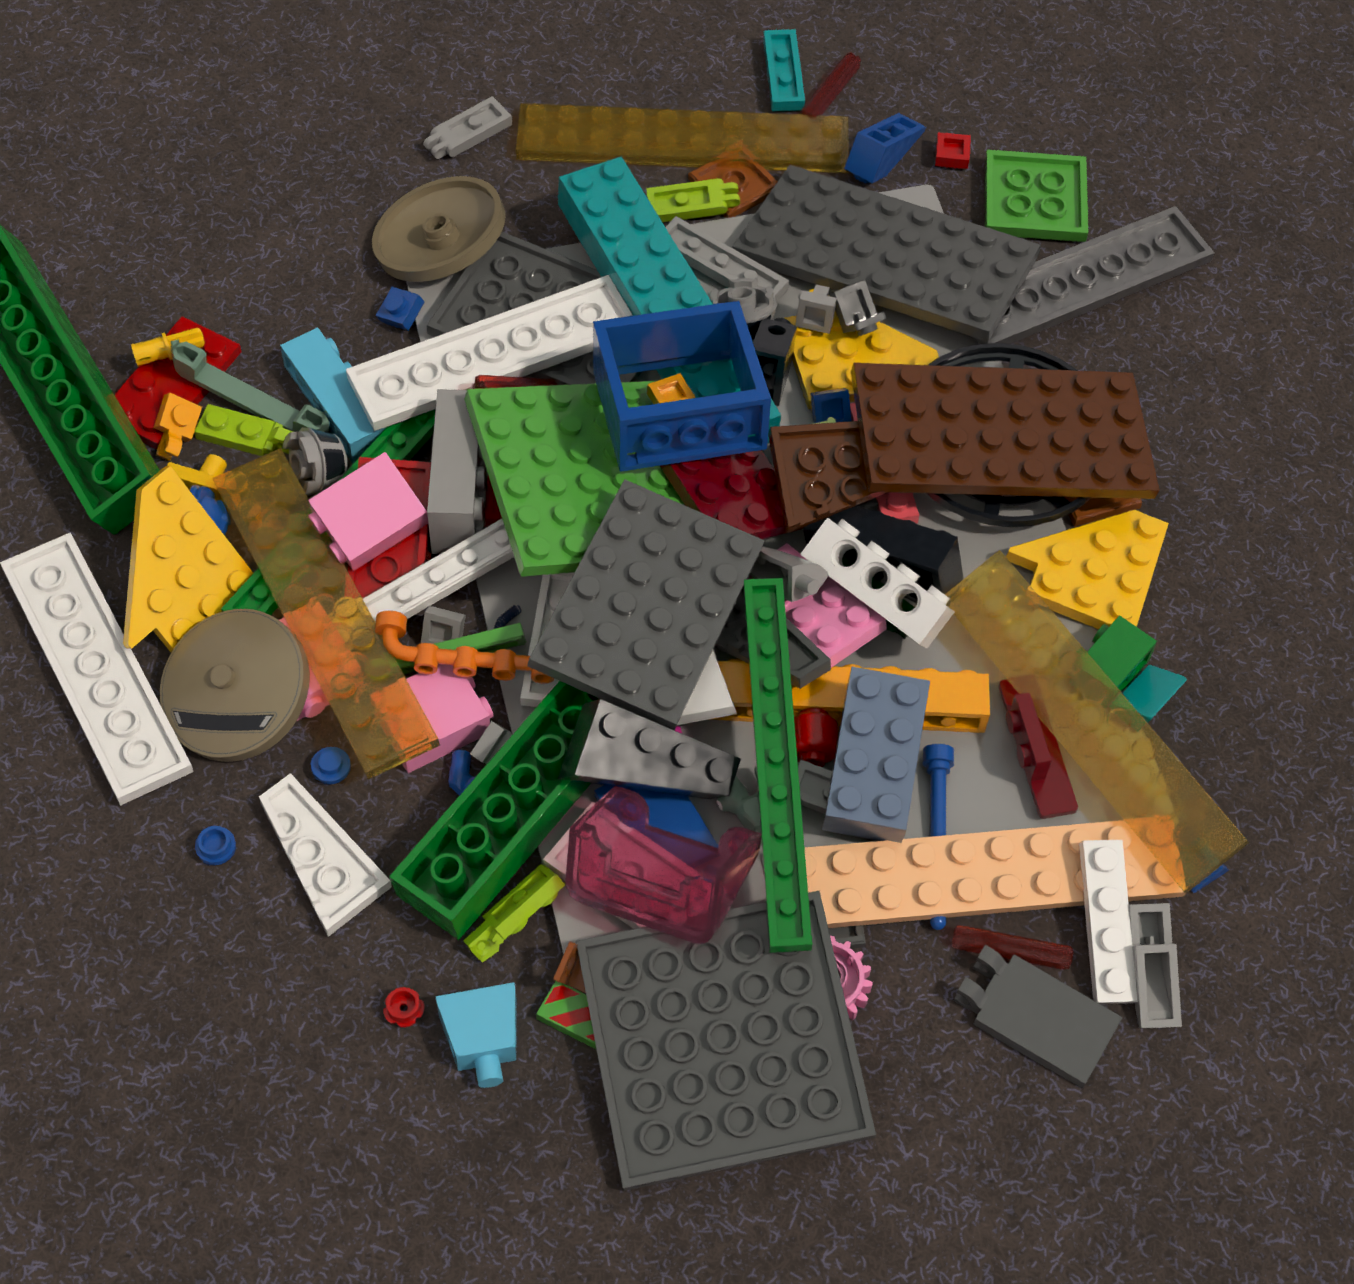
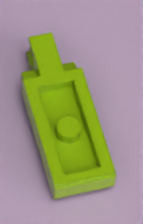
[194,404,293,457]
[463,864,565,962]

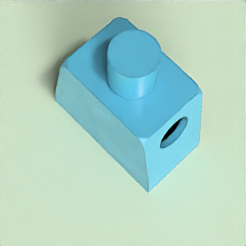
[436,982,517,1088]

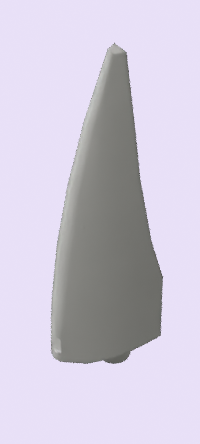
[750,546,828,602]

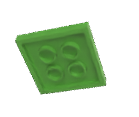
[985,150,1088,242]

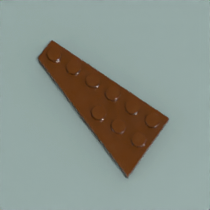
[768,421,888,534]

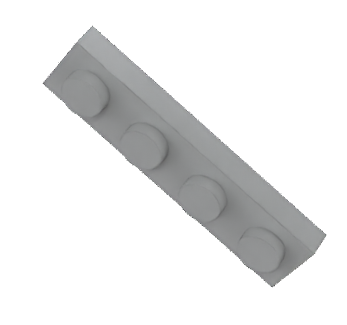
[666,216,789,301]

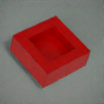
[935,132,971,169]

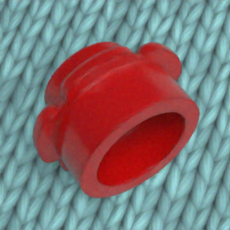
[383,987,424,1028]

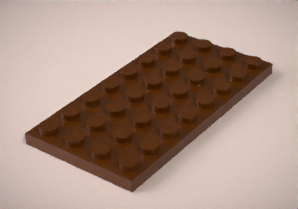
[851,363,1160,499]

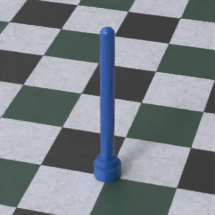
[923,744,954,930]

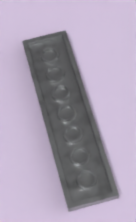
[975,206,1215,344]

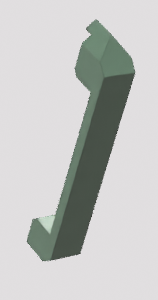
[170,340,329,432]

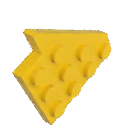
[785,289,939,409]
[123,466,253,652]
[1005,510,1169,629]

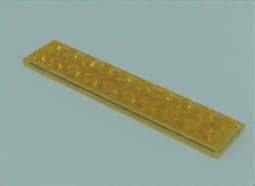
[516,103,849,173]
[212,448,440,780]
[945,550,1249,894]

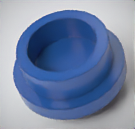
[311,747,351,784]
[195,826,236,865]

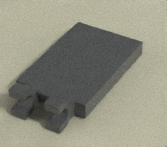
[953,945,1123,1089]

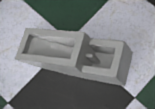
[1129,903,1182,1028]

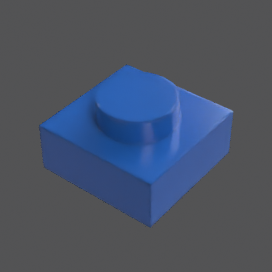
[375,287,425,331]
[811,388,852,424]

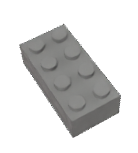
[427,389,488,554]

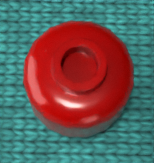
[794,708,839,767]

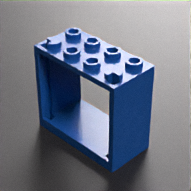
[593,301,771,472]

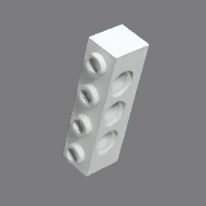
[800,518,955,648]

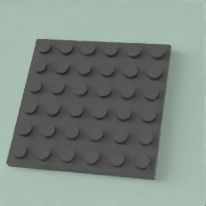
[576,890,876,1191]

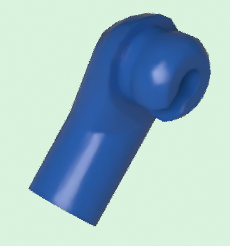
[448,750,475,796]

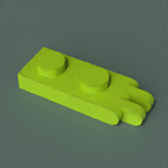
[646,178,740,222]

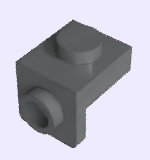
[829,280,886,336]

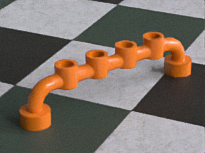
[375,611,554,684]

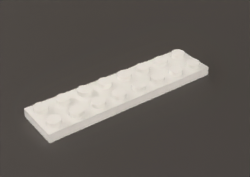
[346,275,633,431]
[0,532,194,806]

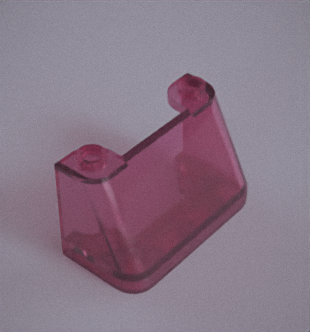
[565,785,762,944]

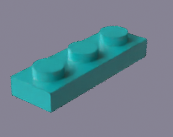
[763,29,805,111]

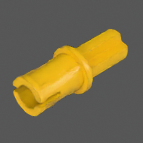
[131,328,205,367]

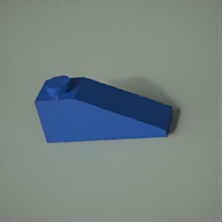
[844,113,926,183]

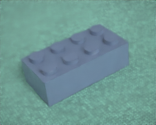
[822,666,930,843]

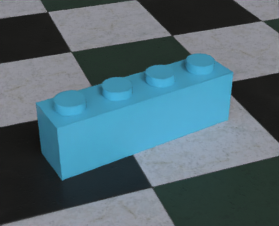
[280,327,386,464]

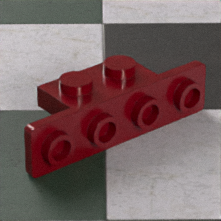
[998,675,1078,819]

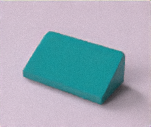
[1109,665,1187,733]

